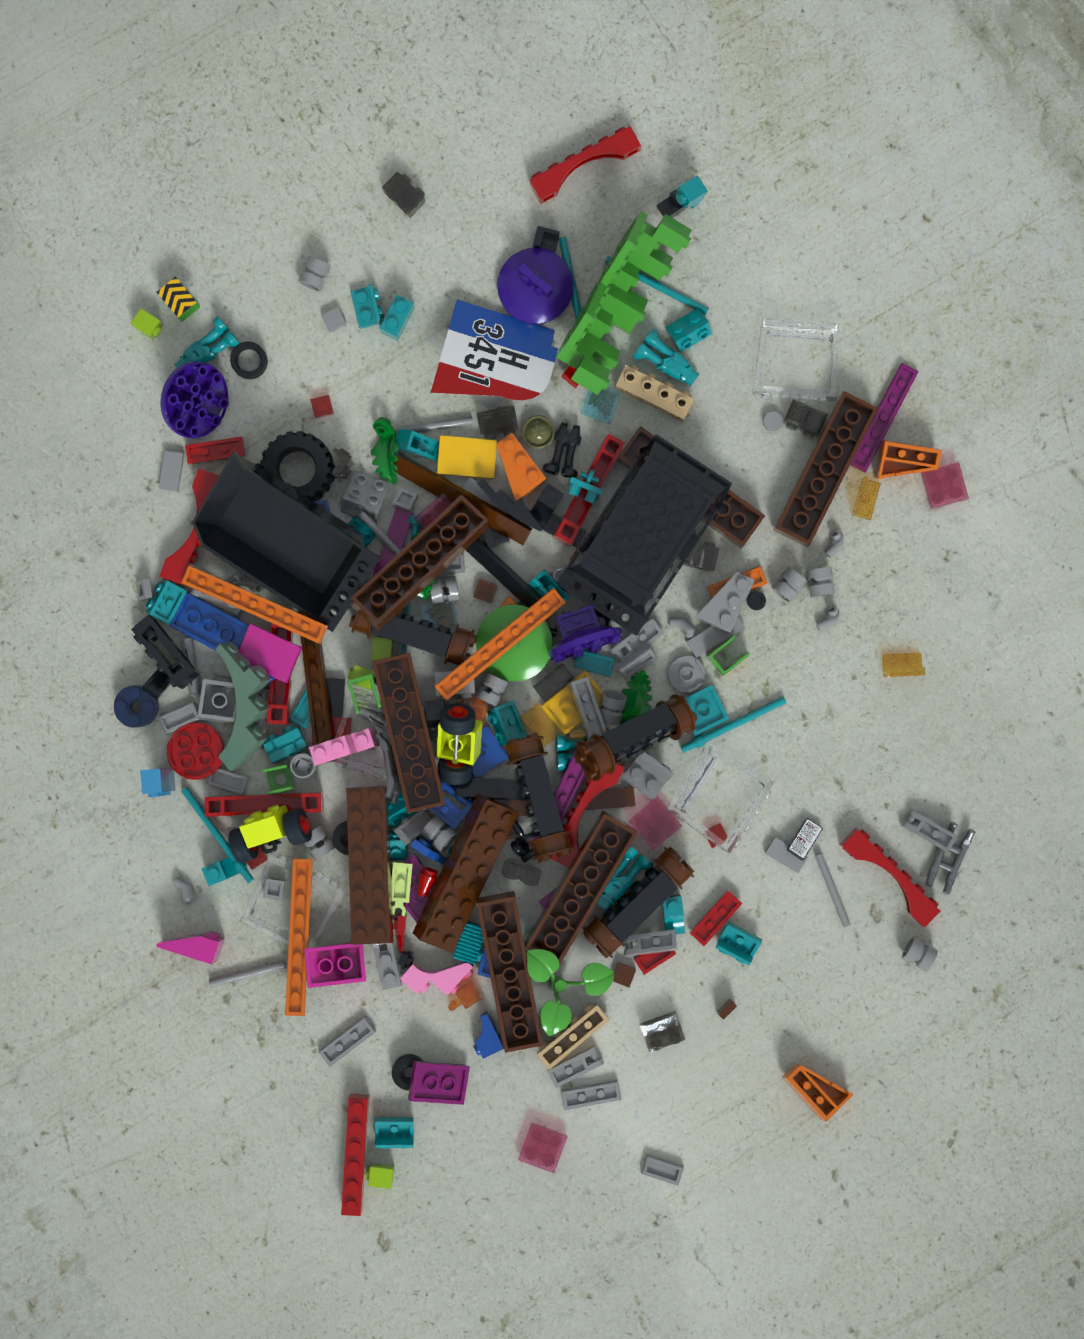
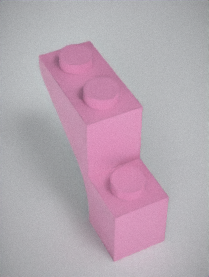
[309,727,380,766]
[400,962,474,995]

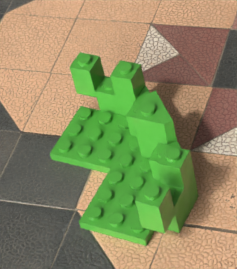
[556,211,691,395]

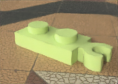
[391,862,413,916]

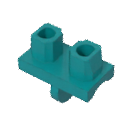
[568,469,604,504]

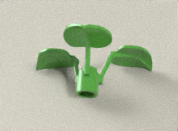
[526,949,614,1036]

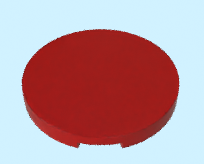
[167,722,225,780]

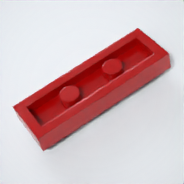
[185,436,245,465]
[690,890,743,946]

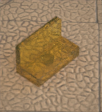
[851,476,881,520]
[883,653,925,677]
[521,704,562,747]

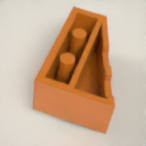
[496,433,546,502]
[875,440,942,479]
[782,1064,854,1122]

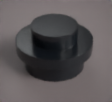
[747,591,766,611]
[398,950,414,969]

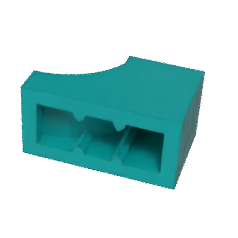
[674,175,708,209]
[396,429,439,461]
[202,857,247,886]
[662,894,685,934]

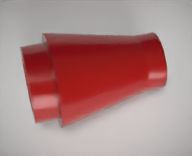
[417,867,438,897]

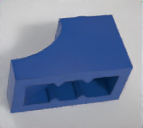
[473,1011,504,1059]

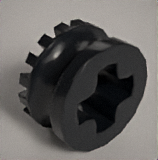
[510,837,529,857]

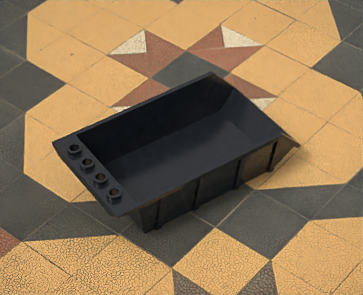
[557,434,732,636]
[192,451,381,632]

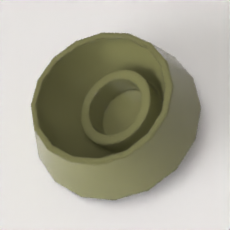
[521,415,555,449]

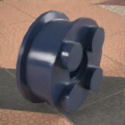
[114,685,159,728]

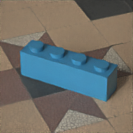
[140,768,176,797]

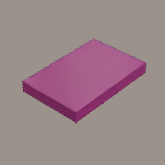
[239,624,303,683]

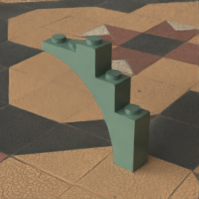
[216,641,271,771]

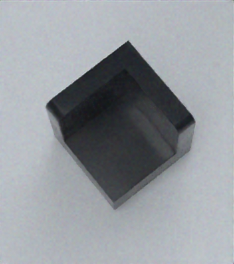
[657,189,685,218]
[533,226,560,253]
[483,527,510,548]

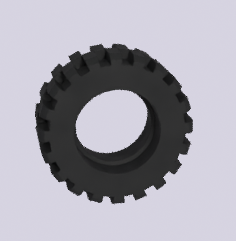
[260,431,335,502]

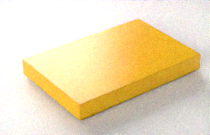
[437,435,497,479]
[541,670,603,736]

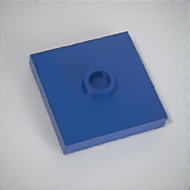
[472,726,508,778]

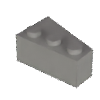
[694,572,755,634]

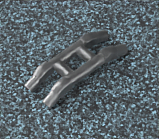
[375,732,401,804]
[925,821,975,895]

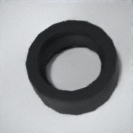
[230,341,268,380]

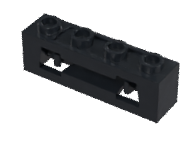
[131,614,200,689]

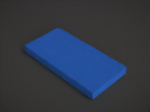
[169,592,249,651]

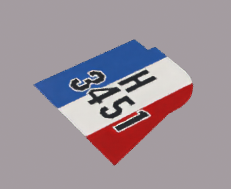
[431,299,558,401]

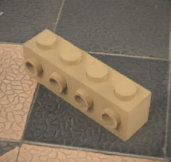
[615,365,694,422]
[537,1002,609,1070]

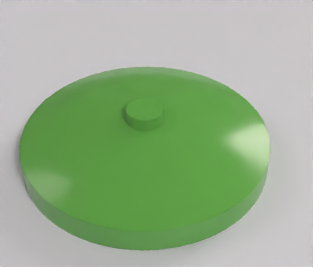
[476,604,553,682]

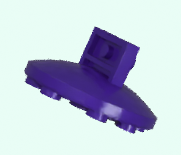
[497,248,574,324]
[160,361,229,439]
[548,605,623,664]

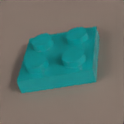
[686,685,729,736]

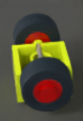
[437,703,482,785]
[228,805,312,863]

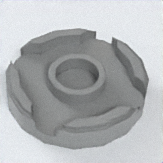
[667,655,706,693]

